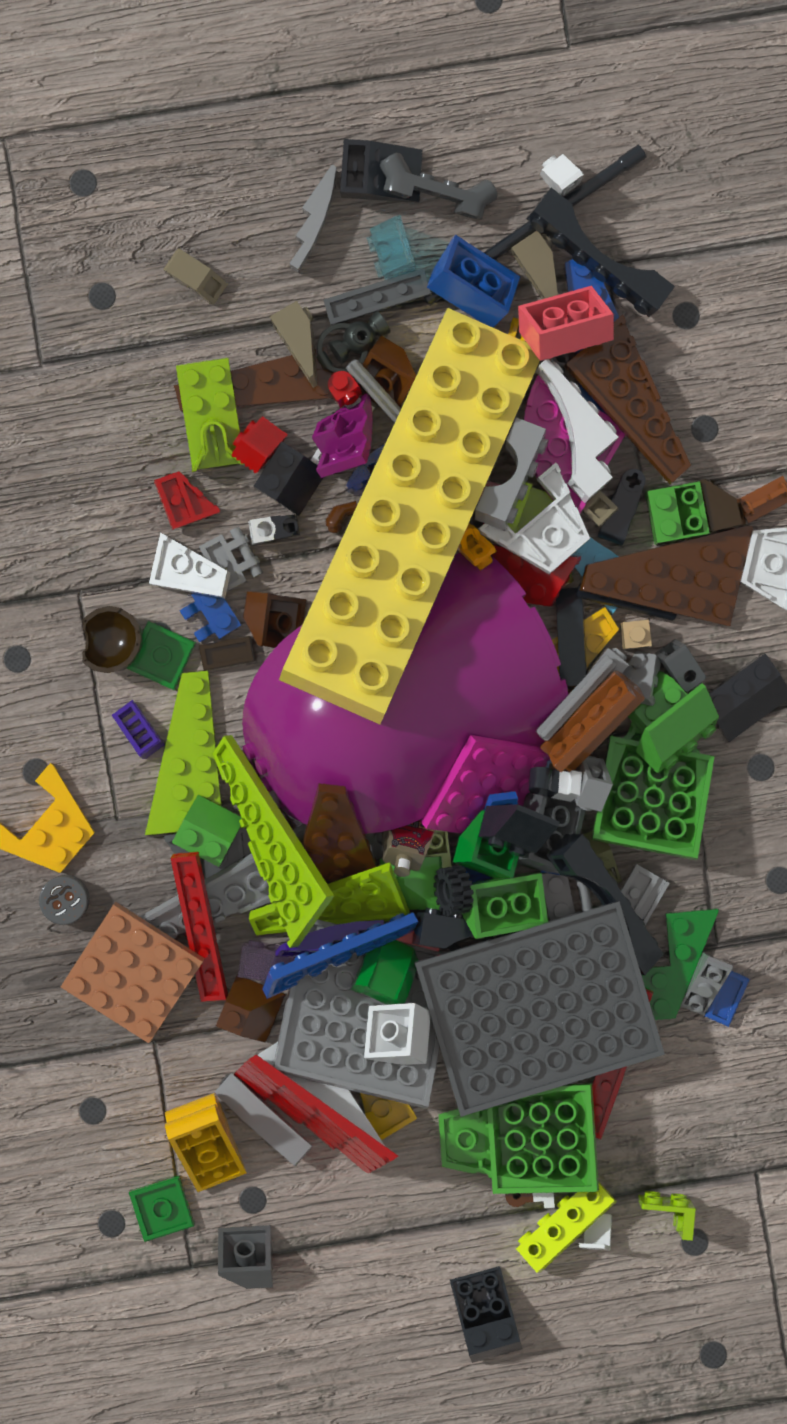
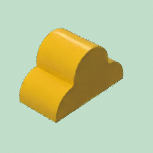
[165,1093,247,1192]

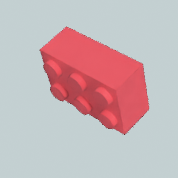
[518,286,614,361]

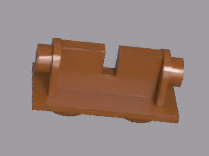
[740,476,787,523]

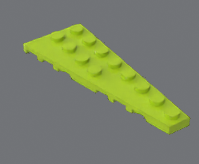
[212,735,334,948]

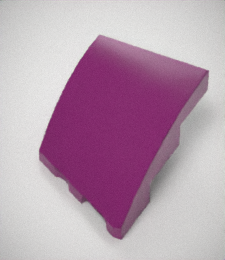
[312,393,373,478]

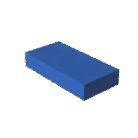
[704,971,750,1027]

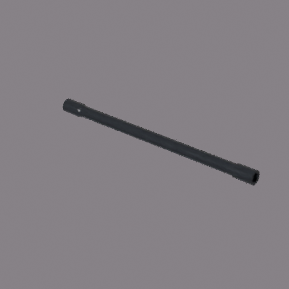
[424,144,647,306]

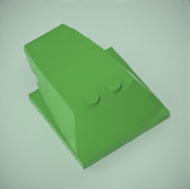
[592,722,715,860]
[438,1084,599,1194]

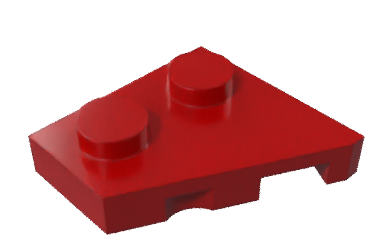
[154,471,220,530]

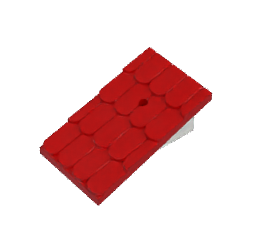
[234,1042,398,1173]

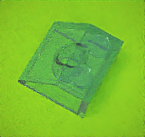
[366,215,416,280]

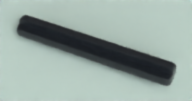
[576,584,677,621]

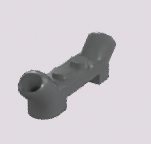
[380,153,498,219]

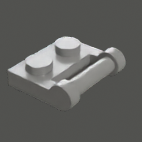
[542,873,593,921]

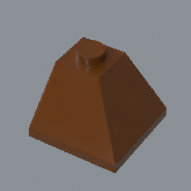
[355,336,416,407]
[244,591,306,648]
[216,974,285,1043]

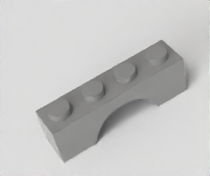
[475,417,549,531]

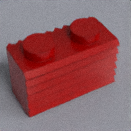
[232,416,288,473]

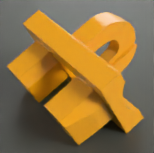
[457,523,496,570]

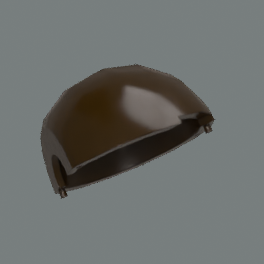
[82,606,143,673]

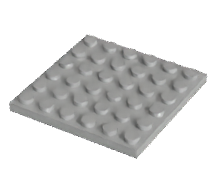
[273,920,446,1109]

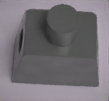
[654,639,707,693]

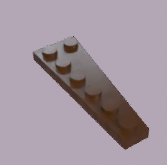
[174,346,334,412]

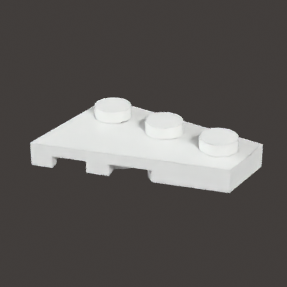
[149,533,231,598]

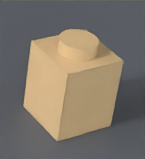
[620,620,652,649]

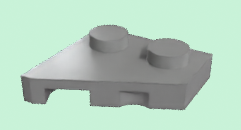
[622,651,661,706]

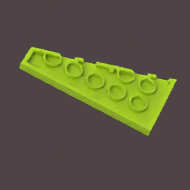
[145,671,222,835]
[249,862,409,935]

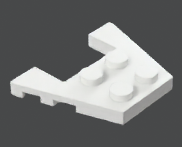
[478,463,590,574]
[741,527,787,611]

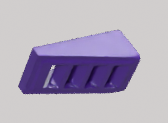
[112,700,165,759]

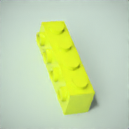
[516,1181,617,1273]

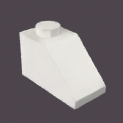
[540,154,584,196]

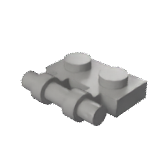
[199,526,263,592]

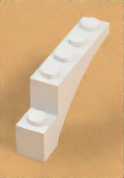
[536,359,618,503]

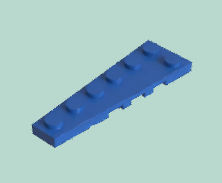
[262,913,418,999]

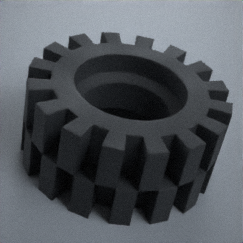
[434,865,474,916]

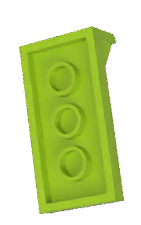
[176,357,245,472]

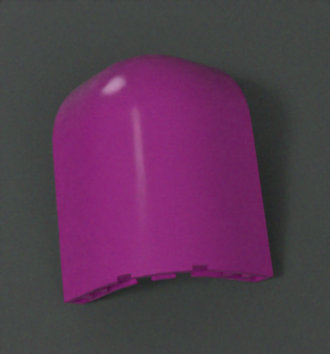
[242,553,569,834]

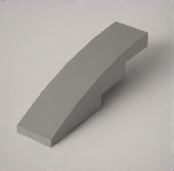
[289,165,337,273]
[214,1073,313,1166]

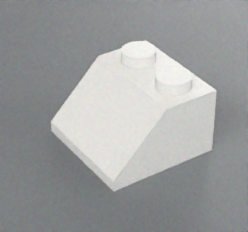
[364,1003,431,1065]

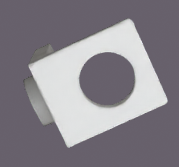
[579,1214,612,1251]

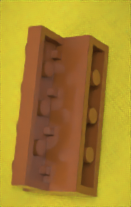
[541,670,645,772]

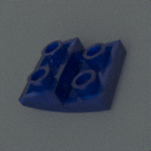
[344,445,385,493]

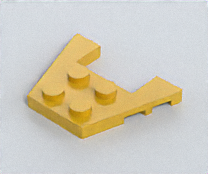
[0,763,95,873]

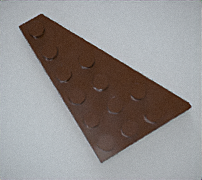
[580,526,753,626]
[302,783,379,884]

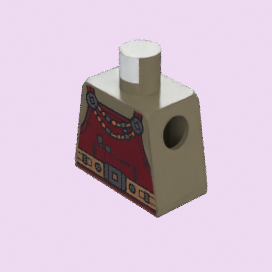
[382,820,436,877]

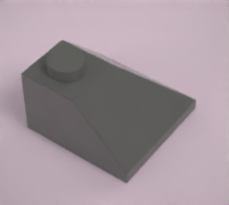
[218,1225,273,1289]

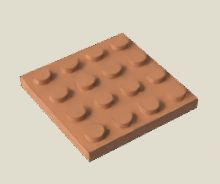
[61,901,205,1043]

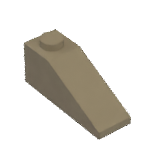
[510,231,558,299]
[270,301,318,388]

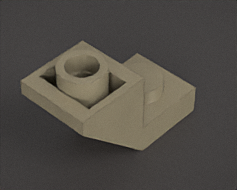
[163,248,228,305]

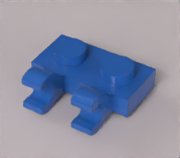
[180,593,241,643]

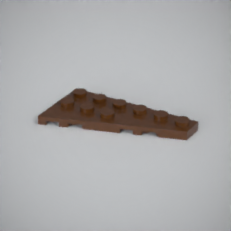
[564,314,691,484]

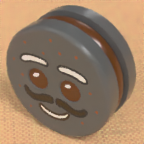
[39,875,90,925]

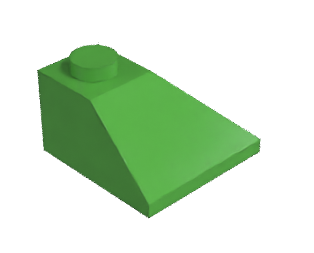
[380,856,442,910]

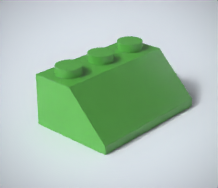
[636,683,719,773]
[462,872,548,939]

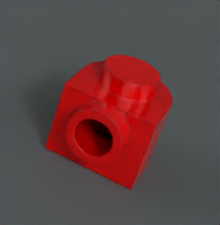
[328,371,362,408]

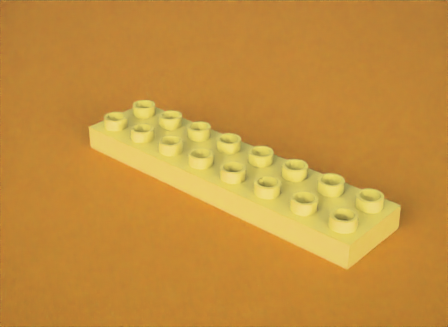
[279,308,540,724]

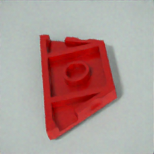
[492,544,581,606]

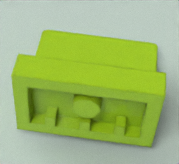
[638,1191,696,1241]

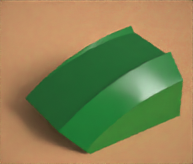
[350,940,418,1005]

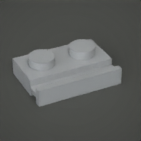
[621,864,670,925]

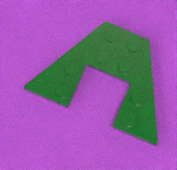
[642,908,719,1020]

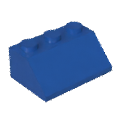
[427,235,520,327]

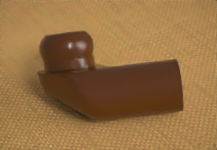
[326,501,357,534]

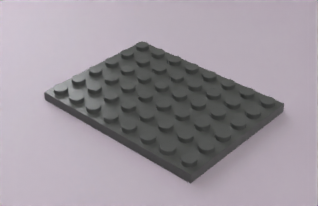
[415,901,665,1117]

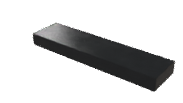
[556,587,587,690]

